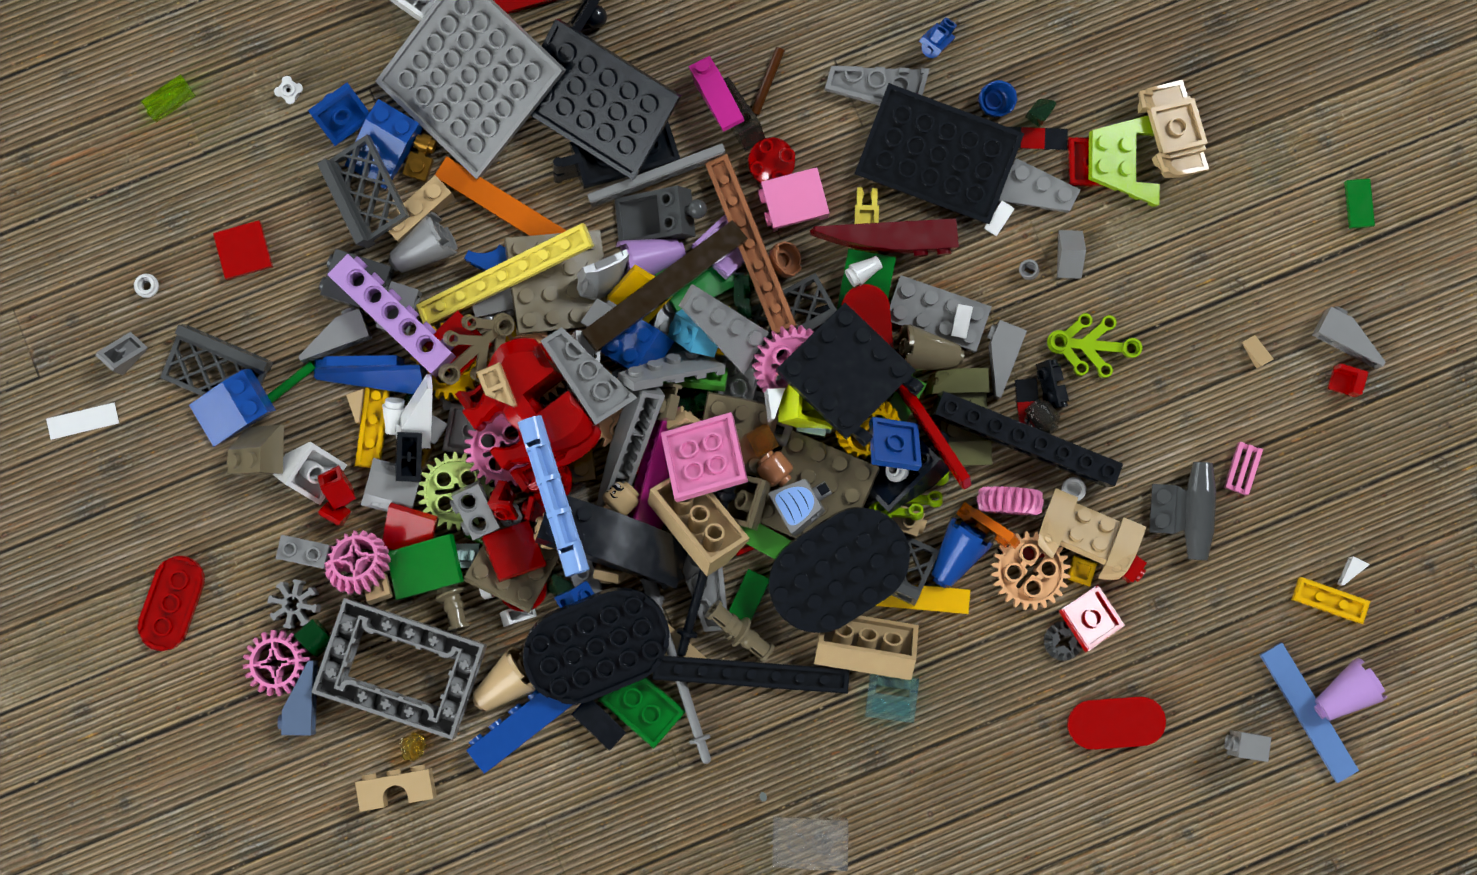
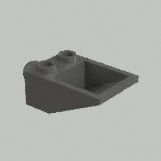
[615,185,707,241]

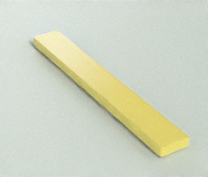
[416,223,594,326]

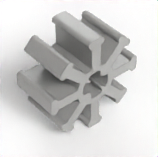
[267,579,321,629]

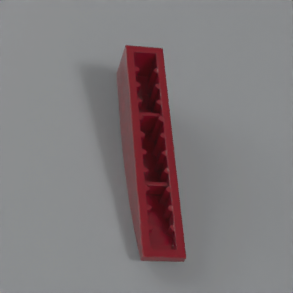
[810,218,959,257]

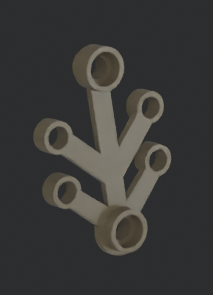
[438,313,515,385]

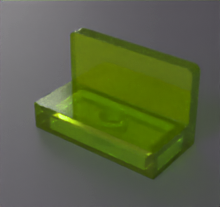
[141,74,196,123]

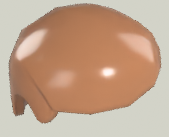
[769,241,802,278]

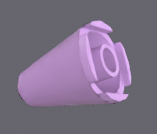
[616,238,686,277]
[1314,657,1387,721]

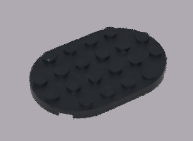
[769,507,910,633]
[523,587,670,704]

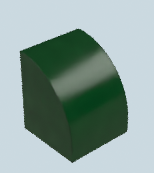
[294,619,331,657]

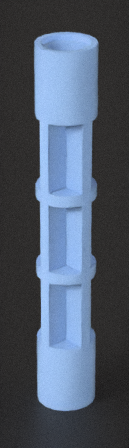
[518,415,590,577]

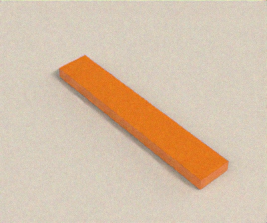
[434,156,567,236]

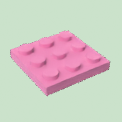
[661,412,748,502]

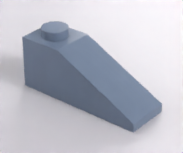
[278,660,318,735]

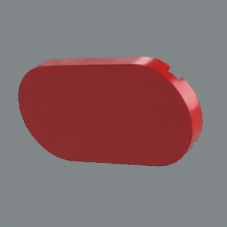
[842,284,894,349]
[137,556,205,651]
[1067,696,1166,750]

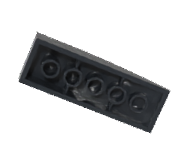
[535,495,688,589]

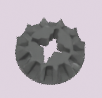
[1044,621,1082,661]

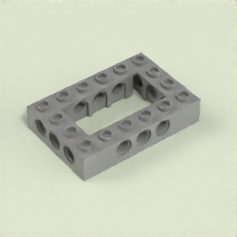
[311,598,488,740]

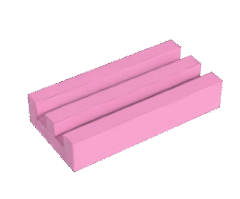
[1224,442,1263,496]

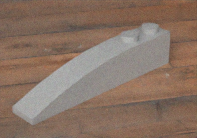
[597,387,665,507]

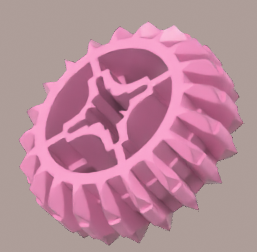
[977,486,1044,516]
[324,530,391,595]
[243,630,310,696]

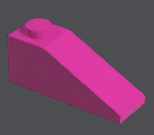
[688,56,745,132]

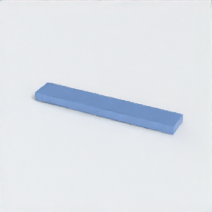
[1260,642,1359,783]

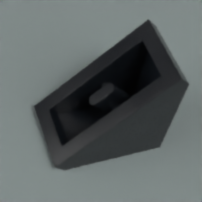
[395,432,422,482]

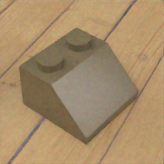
[227,425,284,476]
[727,476,770,531]

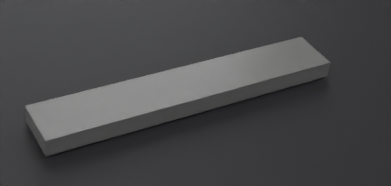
[587,143,725,207]

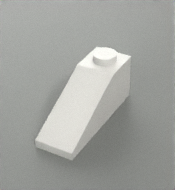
[396,374,433,448]

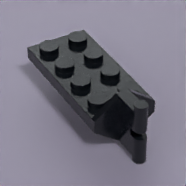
[553,121,680,189]

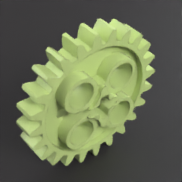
[417,452,495,531]

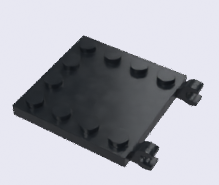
[776,303,924,447]

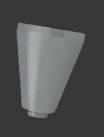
[388,212,458,273]

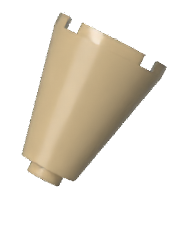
[473,647,536,711]

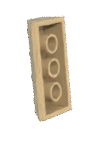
[648,477,750,576]
[814,616,919,680]

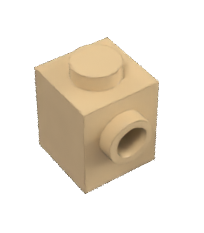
[892,506,927,537]

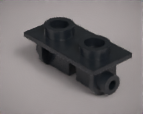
[1036,359,1069,411]

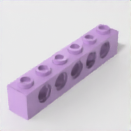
[327,254,456,378]

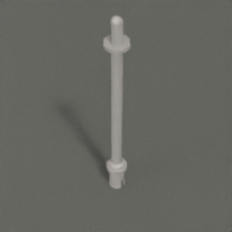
[640,579,711,764]

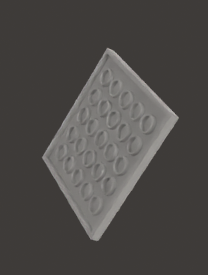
[375,0,566,179]

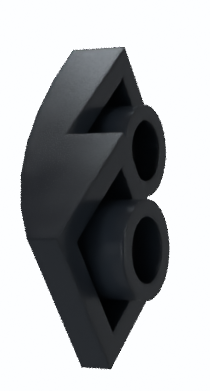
[571,700,626,751]

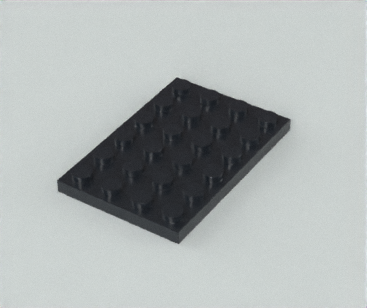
[531,18,682,180]
[855,83,1024,224]

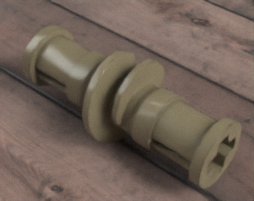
[436,584,470,632]
[705,600,775,663]

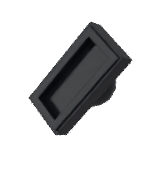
[569,0,607,32]

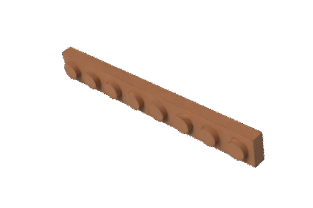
[705,154,797,334]

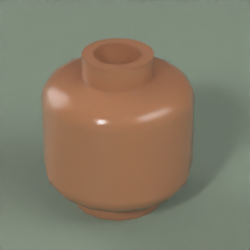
[757,450,793,487]

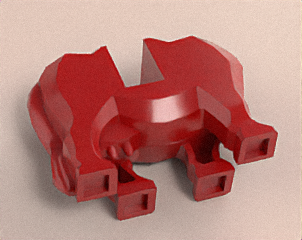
[455,338,601,493]

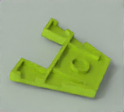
[1088,115,1160,207]

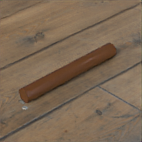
[750,47,785,116]

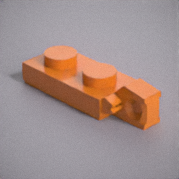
[956,502,1020,549]

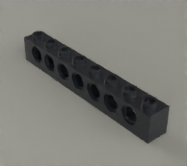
[929,391,1123,487]

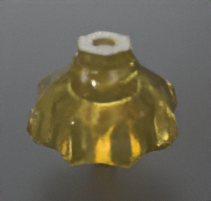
[399,732,427,762]

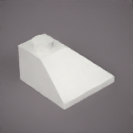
[272,442,347,505]

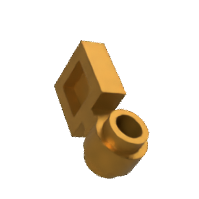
[402,134,437,183]

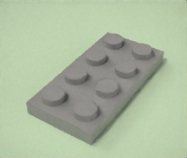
[890,275,992,353]

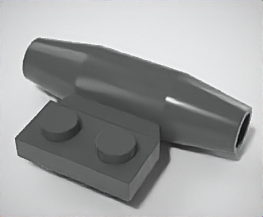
[1149,462,1216,561]

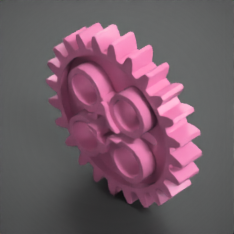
[752,325,814,392]
[464,414,529,487]

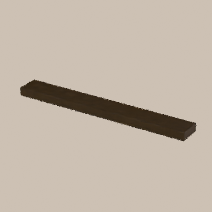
[581,220,748,353]

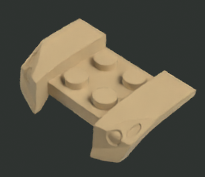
[1138,80,1209,178]
[1038,488,1146,580]

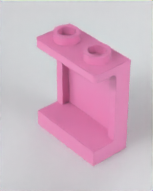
[758,167,830,232]

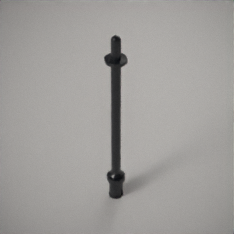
[677,486,736,657]

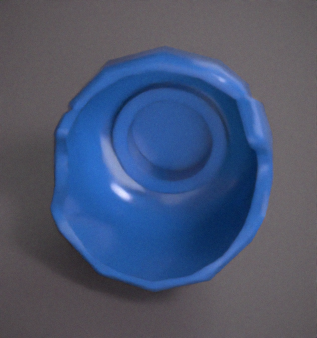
[978,80,1017,118]

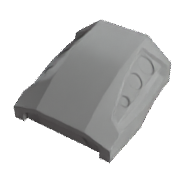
[576,249,629,300]
[361,458,422,512]

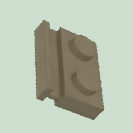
[656,383,682,421]

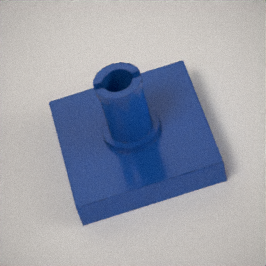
[308,82,370,146]
[869,417,922,471]

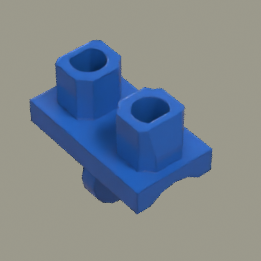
[919,17,957,58]

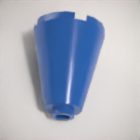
[931,518,994,588]

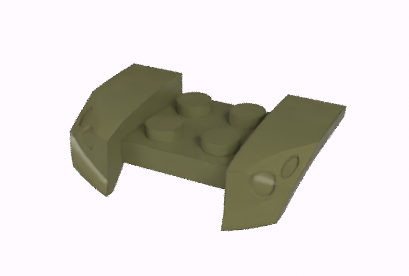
[924,368,992,465]

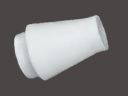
[845,256,883,287]
[382,397,406,435]

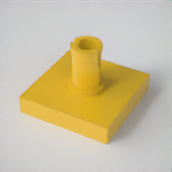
[607,265,673,323]

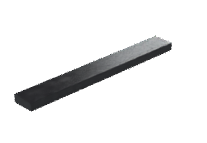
[652,655,850,694]

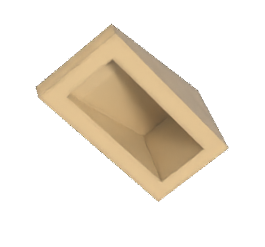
[1241,335,1273,369]
[346,389,365,425]

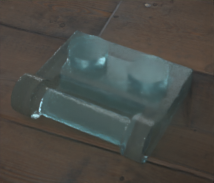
[865,674,919,723]

